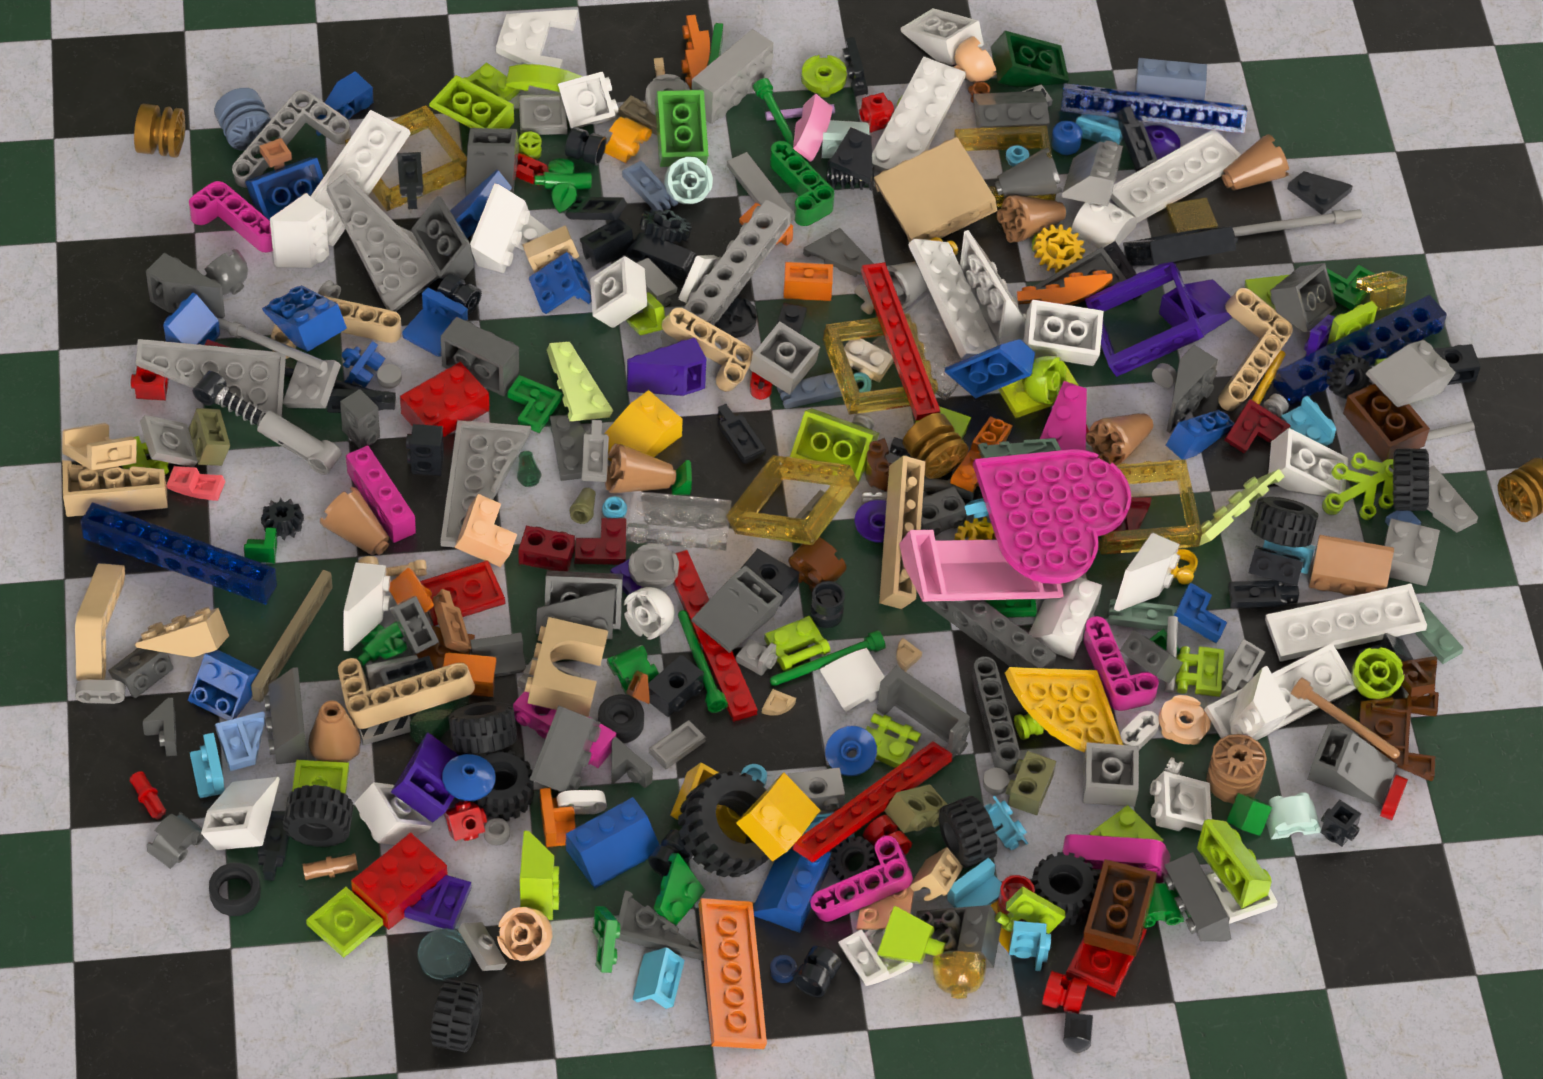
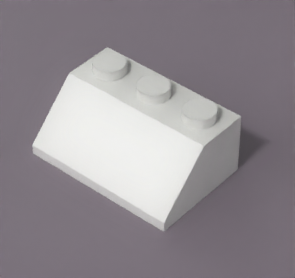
[470,184,530,273]
[270,193,329,268]
[1029,577,1102,660]
[1229,666,1292,740]

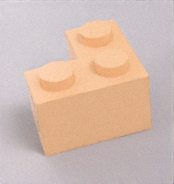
[455,494,517,568]

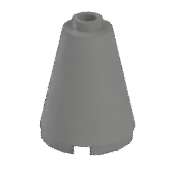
[887,261,928,310]

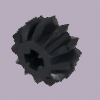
[261,497,304,541]

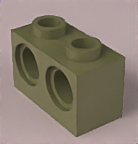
[188,408,230,466]
[1006,751,1057,816]
[885,785,947,833]

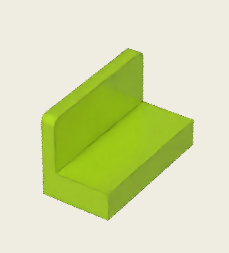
[626,292,665,335]

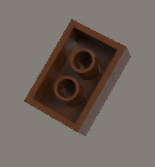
[1343,383,1430,462]
[1084,859,1157,957]

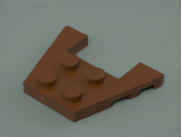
[1358,692,1439,781]

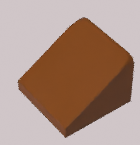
[626,671,650,704]

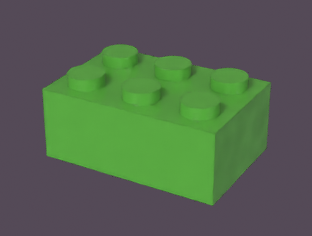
[655,90,709,167]

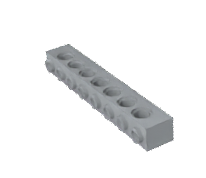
[660,200,790,347]

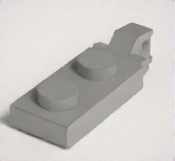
[581,420,609,482]
[1221,639,1265,697]

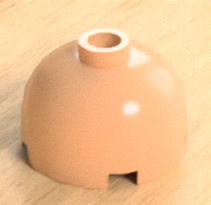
[954,36,997,83]
[497,907,552,961]

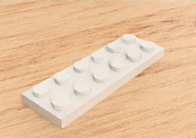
[872,57,966,172]
[311,110,411,246]
[1111,129,1241,223]
[908,239,997,359]
[1265,584,1427,662]
[1204,643,1356,739]

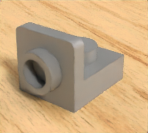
[736,639,778,676]

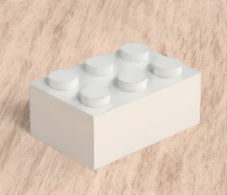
[1024,300,1104,366]

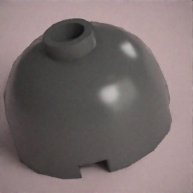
[204,249,248,295]

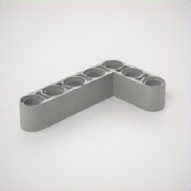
[232,90,351,188]

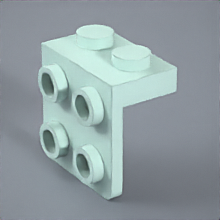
[822,120,869,158]

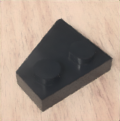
[830,127,872,184]
[1287,171,1353,215]

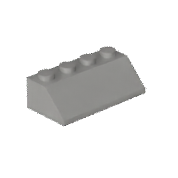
[1062,141,1123,206]

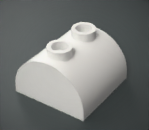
[1071,202,1137,248]

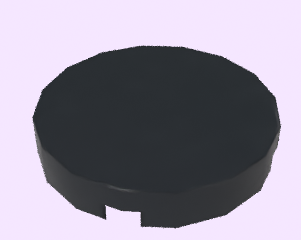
[714,297,757,338]

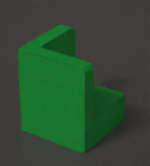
[244,528,278,563]
[1227,793,1272,835]

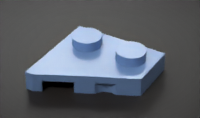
[215,711,265,771]

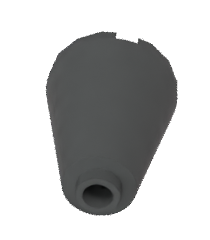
[994,147,1062,199]

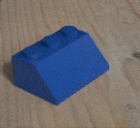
[245,157,324,221]
[944,339,1035,398]
[566,797,660,889]
[753,846,831,933]

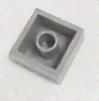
[750,321,820,395]
[1384,518,1440,586]
[1083,742,1139,807]

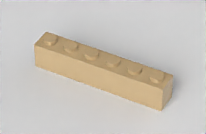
[879,455,925,609]

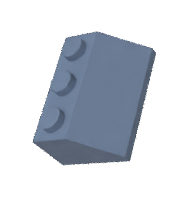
[1134,58,1207,117]

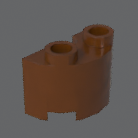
[865,438,892,492]

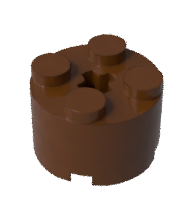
[788,536,847,592]

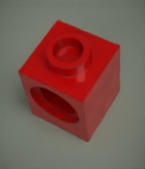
[131,366,169,401]

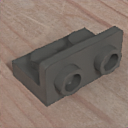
[108,648,173,698]

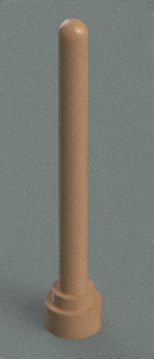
[1291,677,1400,759]

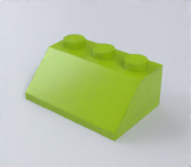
[429,75,514,129]
[790,408,880,482]
[1197,819,1272,908]
[520,831,559,920]

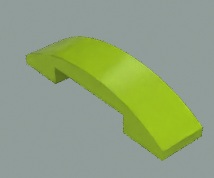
[505,64,583,92]

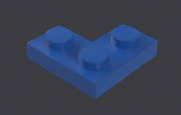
[1174,582,1227,643]

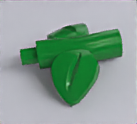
[534,158,592,214]
[357,621,408,666]

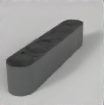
[972,657,1020,775]

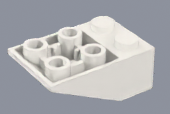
[201,777,280,850]

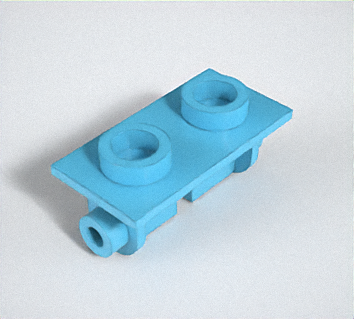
[984,795,1028,850]

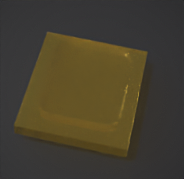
[1166,198,1218,233]

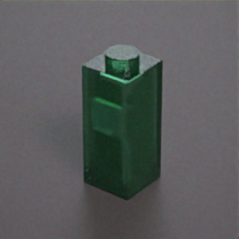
[410,696,469,744]

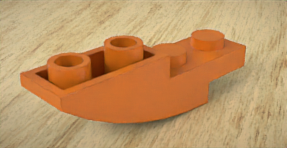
[681,15,710,90]
[1017,270,1112,306]
[950,416,1013,493]

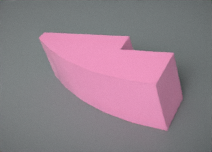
[793,94,833,162]

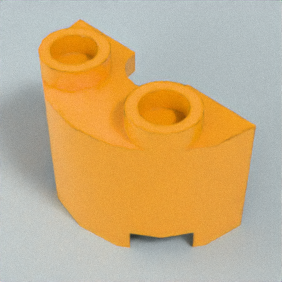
[604,117,652,163]

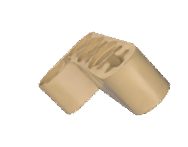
[662,308,753,392]

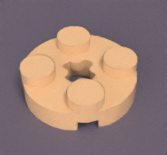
[1159,695,1211,745]

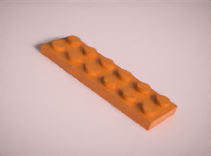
[698,898,767,1049]

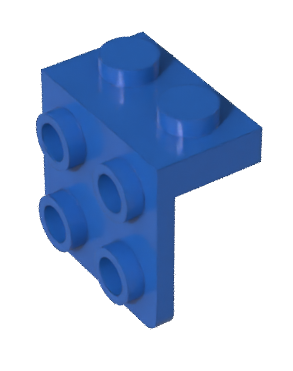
[402,288,468,357]

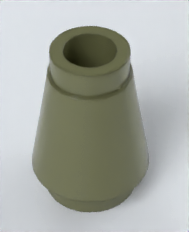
[569,488,596,524]

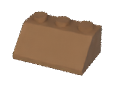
[1309,535,1394,596]

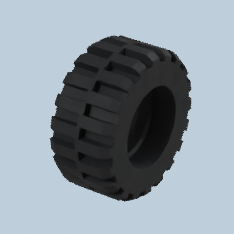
[678,771,770,878]

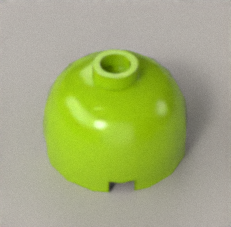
[1022,356,1066,405]
[1351,647,1404,699]

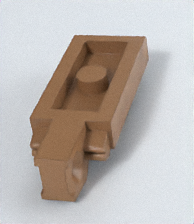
[433,589,471,653]

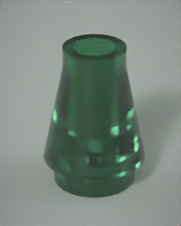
[517,451,542,487]

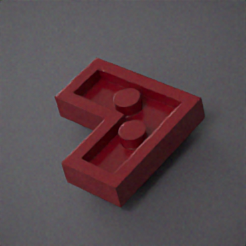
[1224,399,1291,453]
[575,518,626,565]

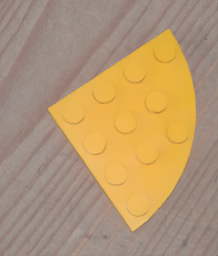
[1005,667,1123,753]

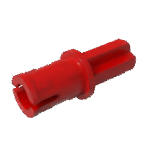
[129,771,166,819]

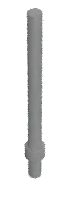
[1233,209,1362,237]
[218,318,327,371]

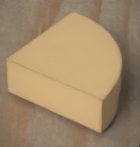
[896,638,922,672]
[762,689,796,715]

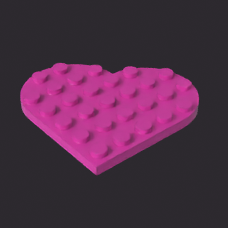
[973,449,1131,584]

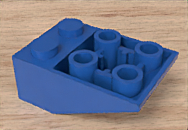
[262,285,347,352]

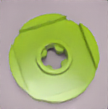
[801,55,847,98]

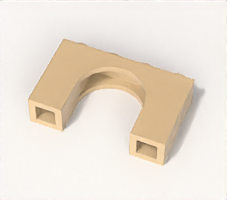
[525,617,608,717]

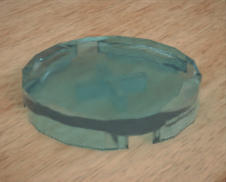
[418,928,472,980]

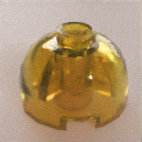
[932,951,986,999]

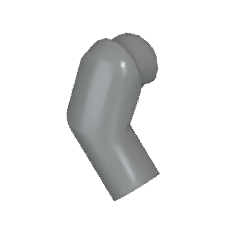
[854,283,874,315]

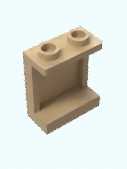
[62,423,136,470]

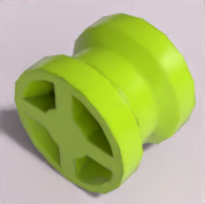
[518,131,542,160]
[1014,713,1044,740]

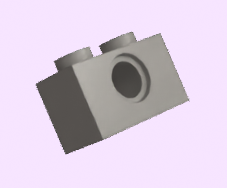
[788,768,845,811]

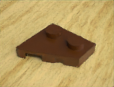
[1401,656,1437,697]

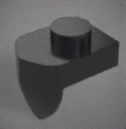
[1063,1013,1093,1053]

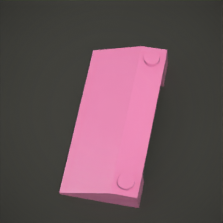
[899,530,1064,601]

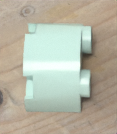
[1266,792,1321,840]

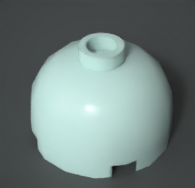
[664,157,713,204]

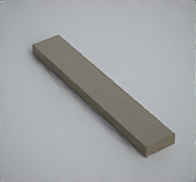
[251,570,333,703]

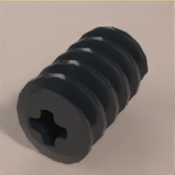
[826,159,874,191]

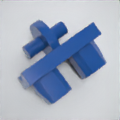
[342,341,386,388]

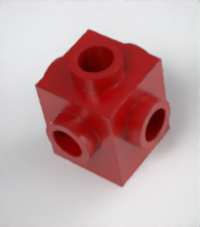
[859,92,894,133]
[444,801,487,841]

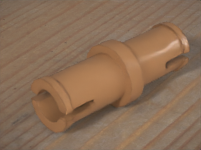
[302,853,358,880]

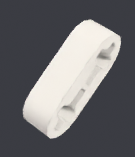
[1120,711,1159,750]
[556,790,607,814]

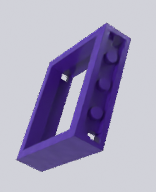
[1085,262,1204,377]

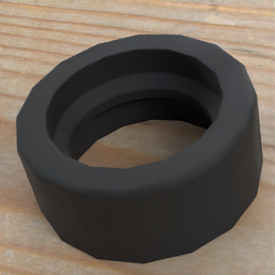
[209,863,261,916]

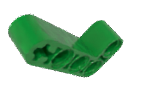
[770,141,835,226]

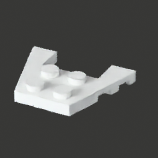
[496,9,578,69]

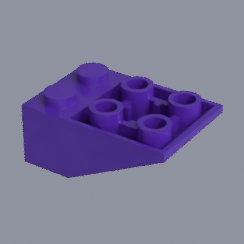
[1159,279,1233,335]
[627,337,707,396]
[391,733,466,823]

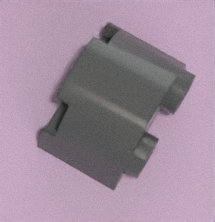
[147,812,205,869]

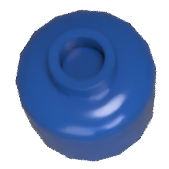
[1051,121,1082,155]

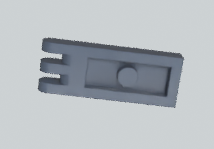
[622,160,678,211]
[777,371,847,409]

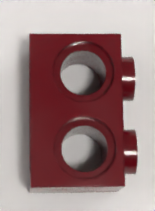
[518,525,575,571]

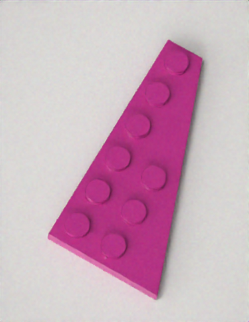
[1040,381,1087,451]

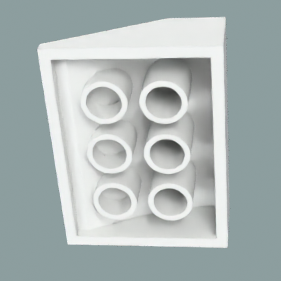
[960,230,1026,345]

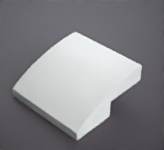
[820,648,885,712]
[838,929,913,986]

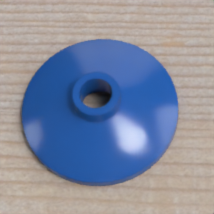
[825,726,877,776]
[442,754,495,801]

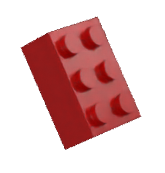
[400,361,489,437]
[351,832,448,930]

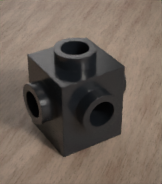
[1320,799,1362,847]

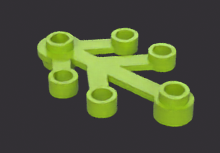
[1322,452,1393,520]

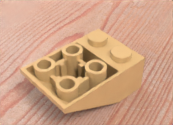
[135,607,229,657]

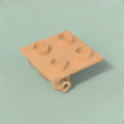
[856,883,914,930]

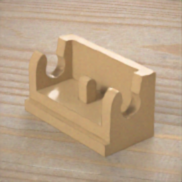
[523,225,580,273]
[910,847,963,901]

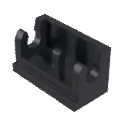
[580,218,634,270]

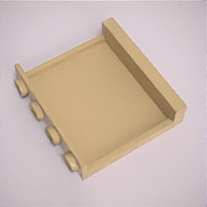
[874,137,997,243]

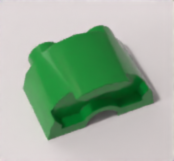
[606,645,659,696]
[1144,884,1184,928]

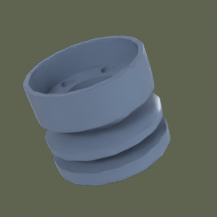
[214,88,271,151]

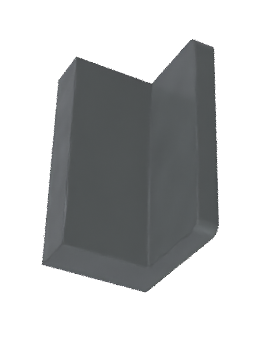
[470,633,526,677]

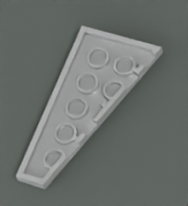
[326,173,439,312]
[136,339,286,417]
[441,420,531,547]

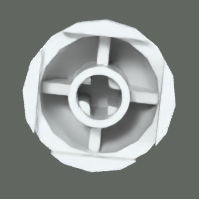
[624,587,675,640]

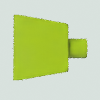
[877,906,945,964]

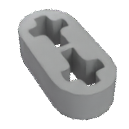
[75,680,126,704]

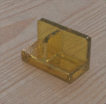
[1356,271,1407,311]

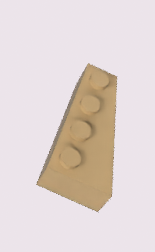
[62,460,168,517]

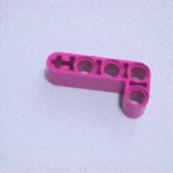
[189,181,273,253]
[1083,616,1159,711]
[1062,834,1170,883]
[810,836,913,922]

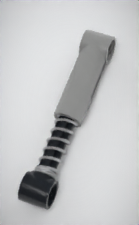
[192,371,342,475]

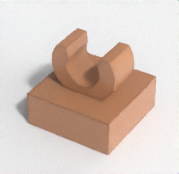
[260,138,292,170]

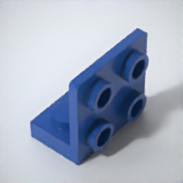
[529,252,592,314]

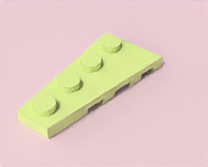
[547,342,613,421]
[1192,469,1285,546]

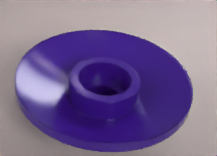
[1145,125,1181,160]
[854,500,887,542]

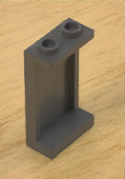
[877,666,970,758]

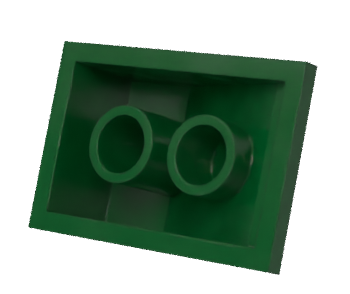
[990,30,1069,87]

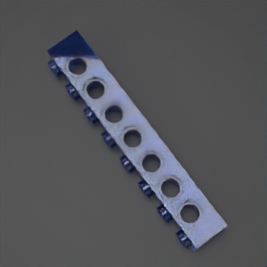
[1060,83,1248,133]
[1273,295,1447,405]
[81,502,277,605]

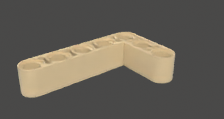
[1218,288,1293,411]
[271,296,402,359]
[75,563,125,681]
[338,658,475,729]

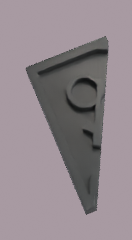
[803,228,874,277]
[1035,247,1127,290]
[616,890,704,961]

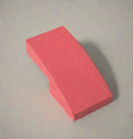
[166,466,225,501]

